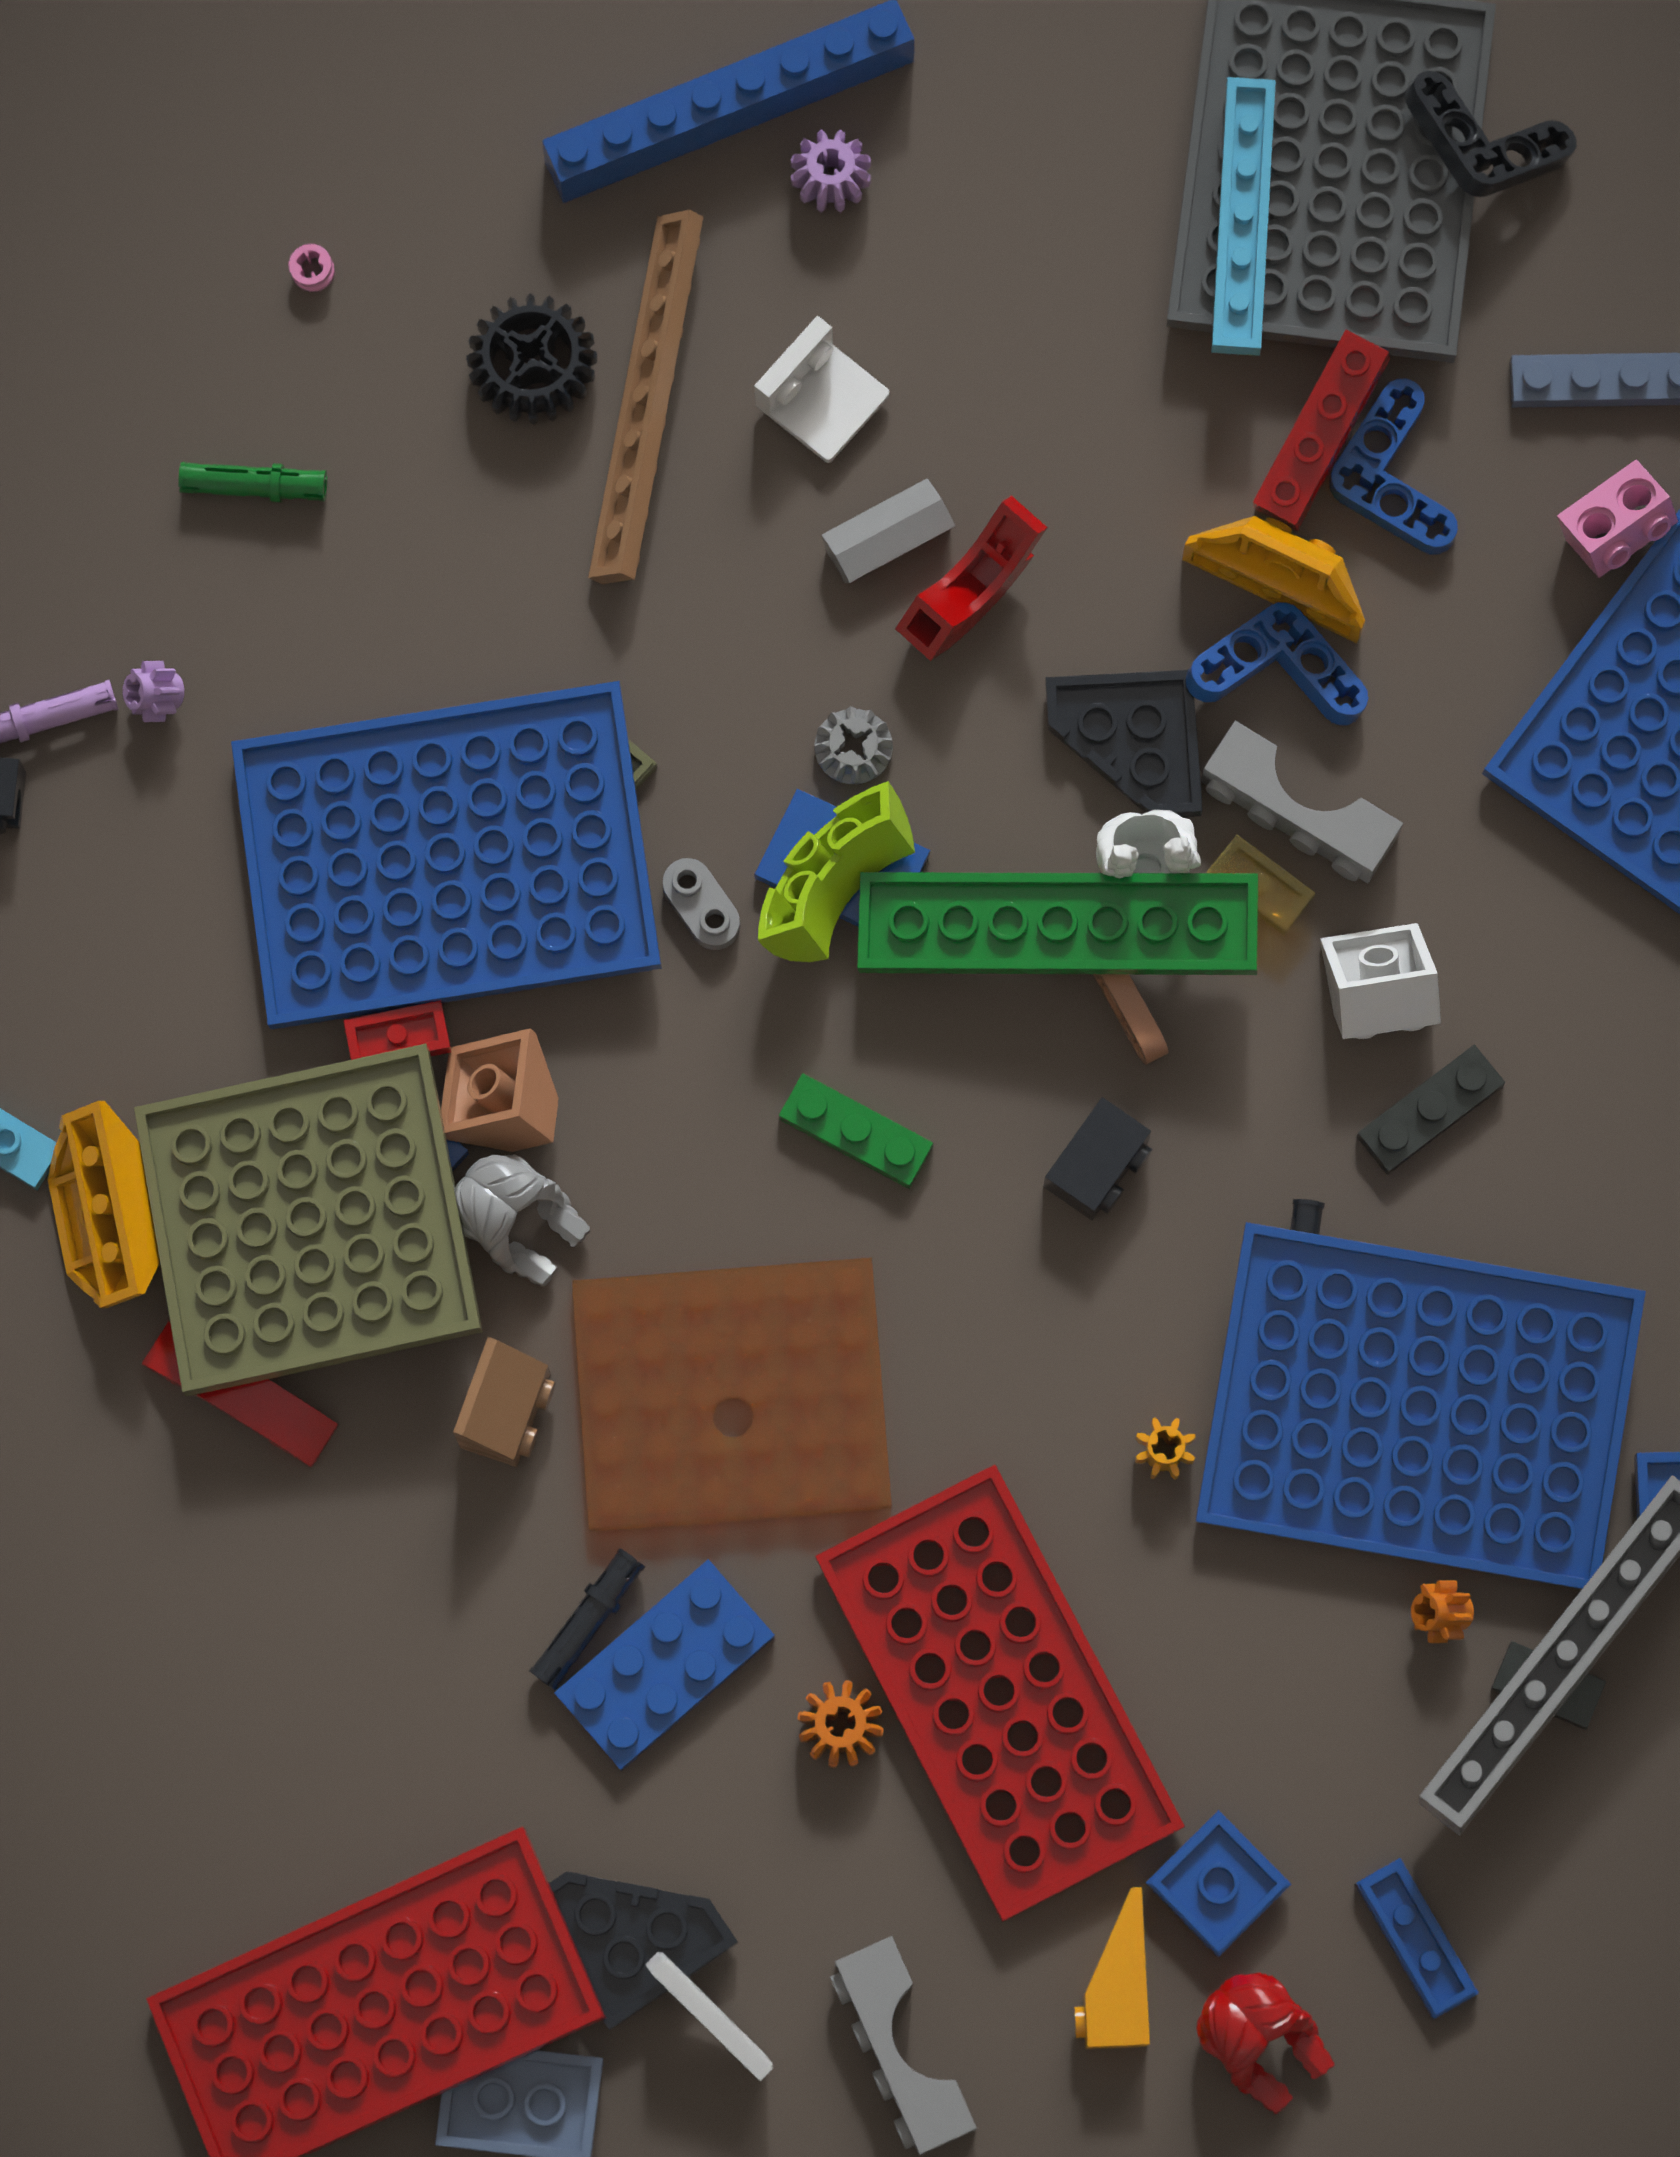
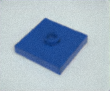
[1145,1810,1291,1957]

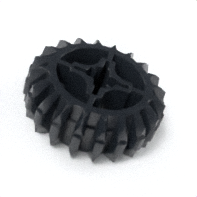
[466,293,598,425]

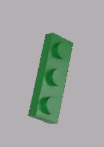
[778,1073,934,1189]

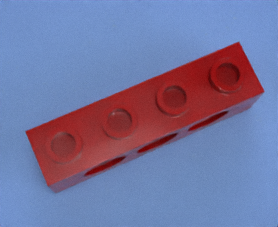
[1252,329,1390,531]

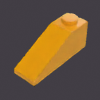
[1074,1887,1150,2049]

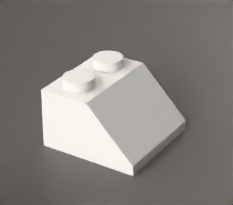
[1320,923,1441,1039]

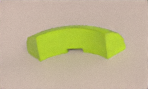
[758,781,915,962]

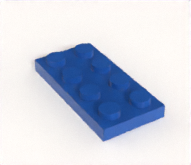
[554,1559,775,1771]

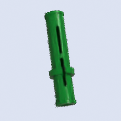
[178,462,328,503]

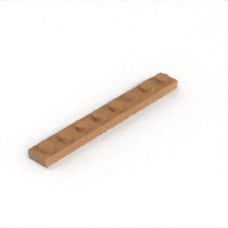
[588,210,703,584]

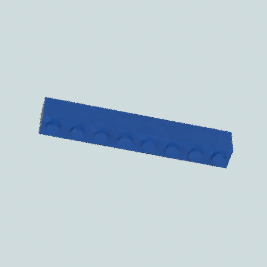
[542,0,915,203]

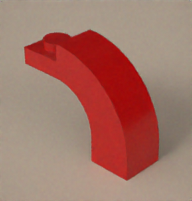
[895,496,1048,661]

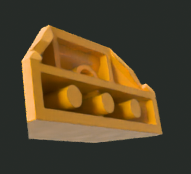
[1182,516,1365,643]
[47,1101,160,1308]

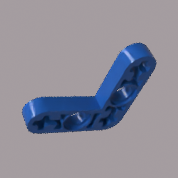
[1329,379,1458,555]
[1185,602,1369,725]

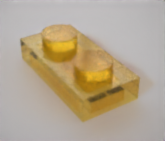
[1207,834,1315,935]

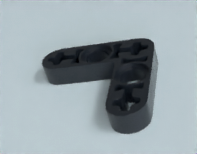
[1405,71,1577,197]

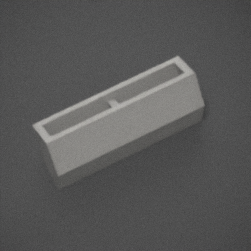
[822,478,956,584]

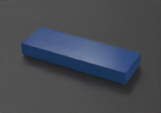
[1355,1858,1479,2020]

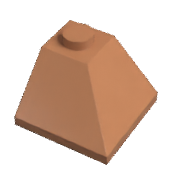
[441,1028,559,1152]

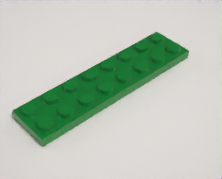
[857,872,1259,975]

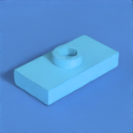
[0,1108,56,1191]

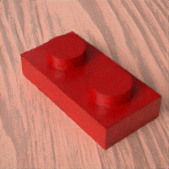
[343,1000,452,1060]

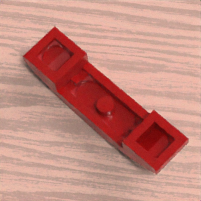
[141,1321,339,1468]

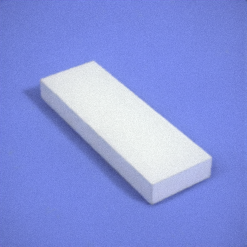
[645,1952,773,2081]

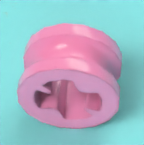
[289,244,335,292]

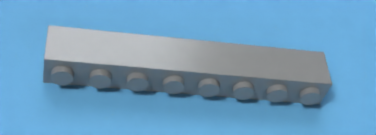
[1419,1475,1680,1836]

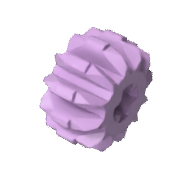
[791,129,871,213]

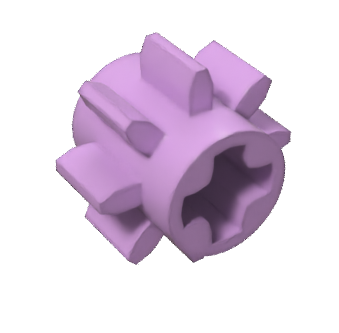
[123,661,184,722]

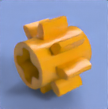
[1135,1417,1195,1480]

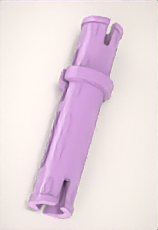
[0,680,119,743]

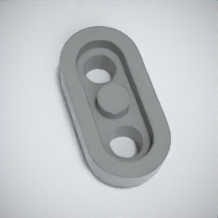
[663,858,740,950]

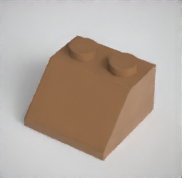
[453,1337,556,1467]

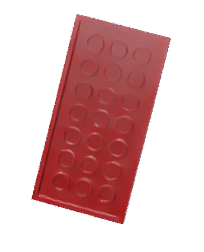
[146,1826,606,2157]

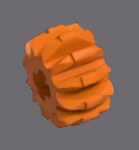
[797,1681,884,1768]

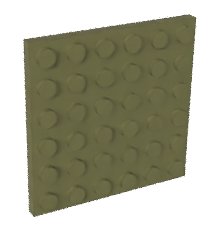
[134,1044,483,1397]

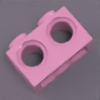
[1557,459,1678,578]

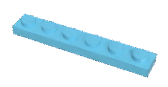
[1211,77,1276,356]

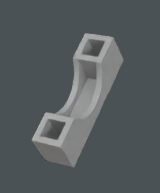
[1201,721,1403,884]
[830,1936,977,2156]

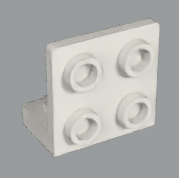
[754,315,889,463]

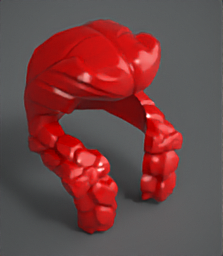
[1196,1972,1335,2115]

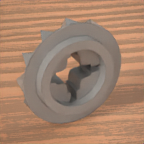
[814,706,893,784]

